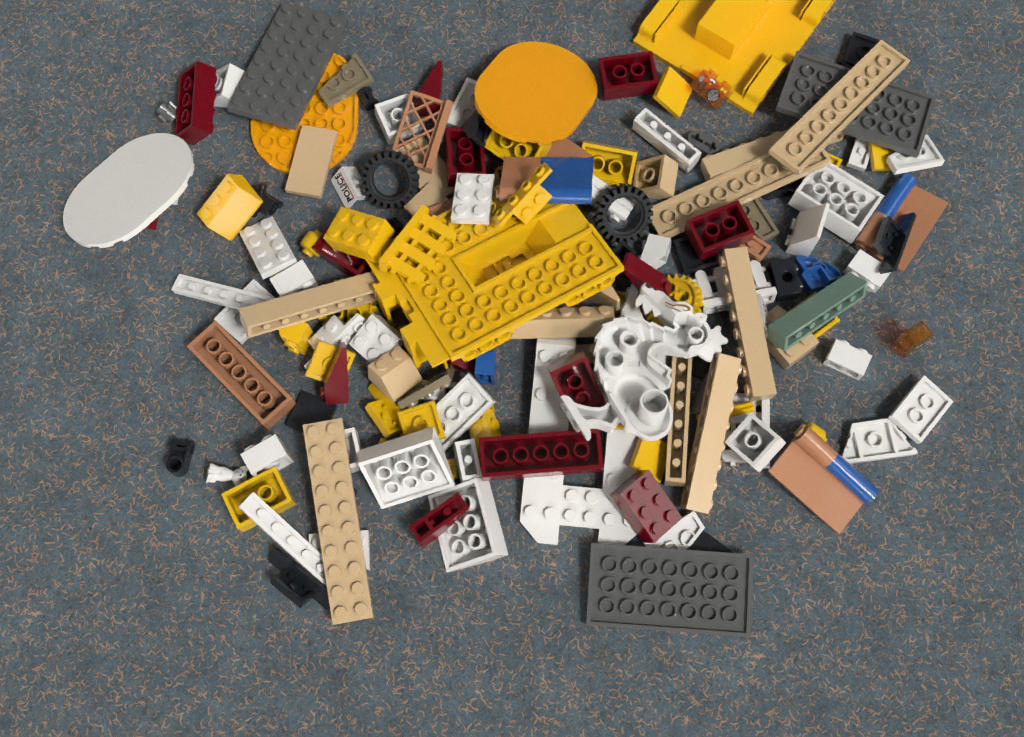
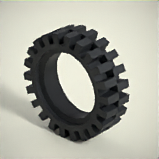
[361,150,420,209]
[593,183,654,244]

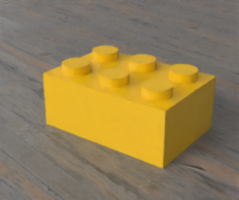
[323,206,395,263]
[221,466,297,532]

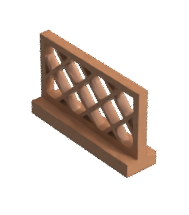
[392,90,453,174]

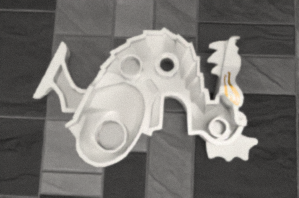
[560,283,728,441]

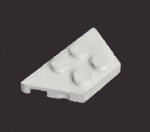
[842,418,918,464]

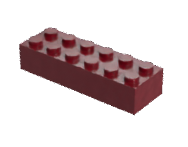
[479,429,603,481]

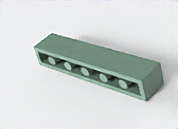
[767,272,867,351]

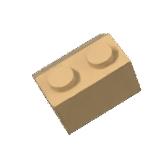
[633,154,679,200]
[368,345,423,403]

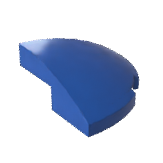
[794,256,844,294]

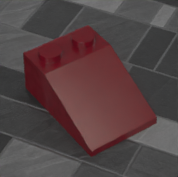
[312,219,371,277]
[546,351,606,408]

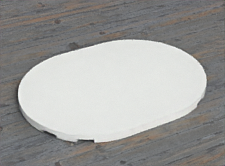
[63,133,195,248]

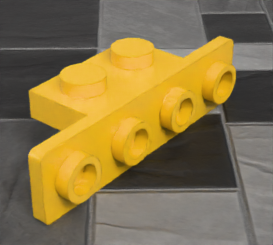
[493,162,553,228]
[365,383,404,439]
[468,405,501,461]

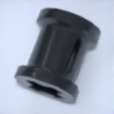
[357,86,379,111]

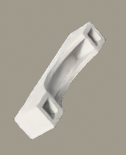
[620,233,671,319]

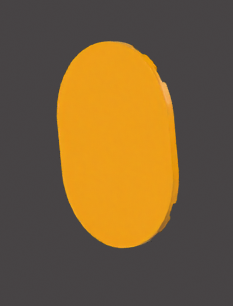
[474,41,598,145]
[250,53,359,174]

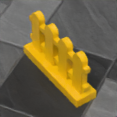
[379,204,457,285]

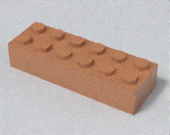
[187,320,296,430]

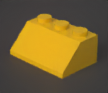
[485,129,553,161]
[582,140,638,186]
[197,174,263,241]

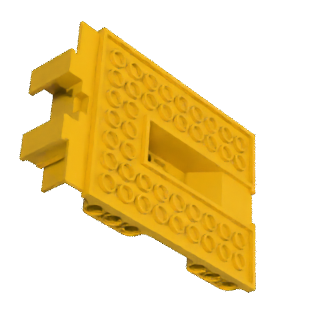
[633,0,836,116]
[366,184,624,369]

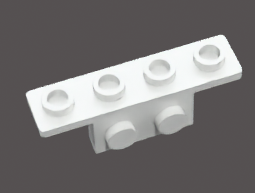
[304,313,367,369]

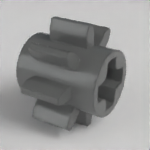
[156,101,177,123]

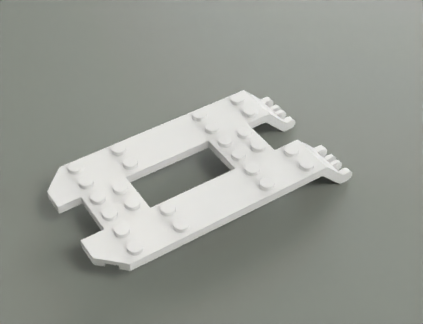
[520,337,639,545]

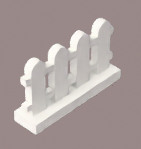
[693,260,777,315]
[722,393,770,469]

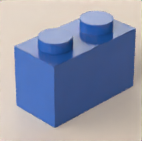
[475,350,497,385]

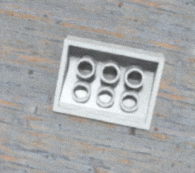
[788,163,884,244]
[358,426,455,509]
[428,477,508,573]

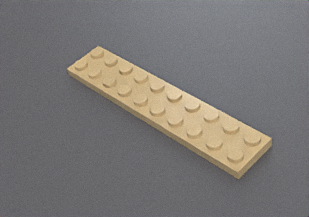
[768,40,910,176]
[650,149,832,238]
[303,418,374,625]

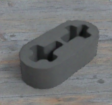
[687,131,720,156]

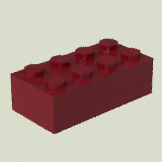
[175,61,217,145]

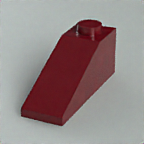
[414,60,443,117]
[622,252,673,297]
[320,342,349,405]
[409,492,470,548]

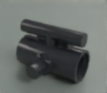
[251,182,283,217]

